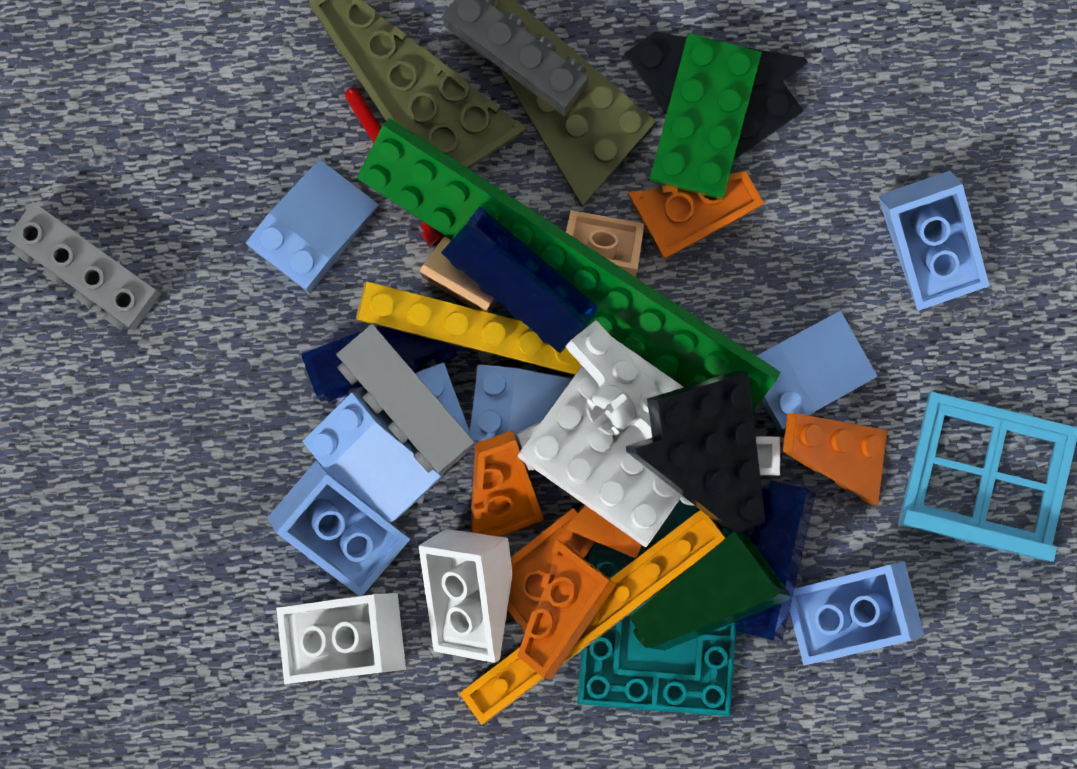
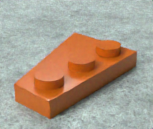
[628,171,764,260]
[470,430,544,537]

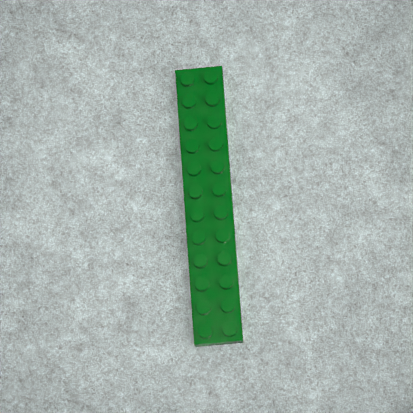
[357,118,781,411]

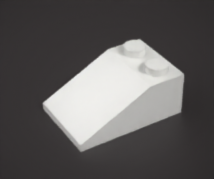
[419,529,513,663]
[276,593,406,684]

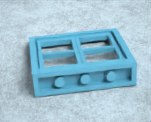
[898,391,1077,562]

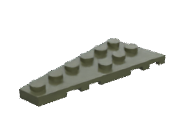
[308,0,527,169]
[493,0,656,207]

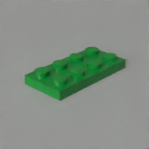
[649,33,762,200]

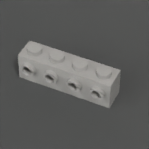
[6,202,161,331]
[336,324,475,476]

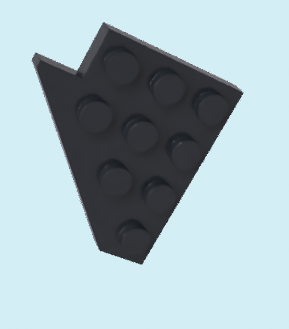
[624,32,808,161]
[626,370,766,532]

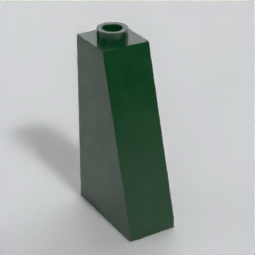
[629,531,792,651]

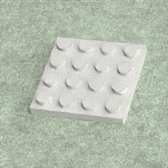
[517,337,683,547]

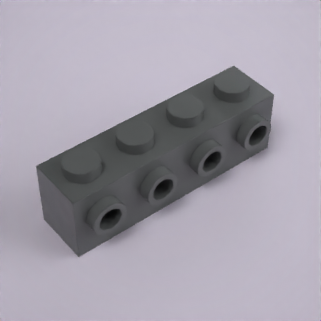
[442,0,588,116]

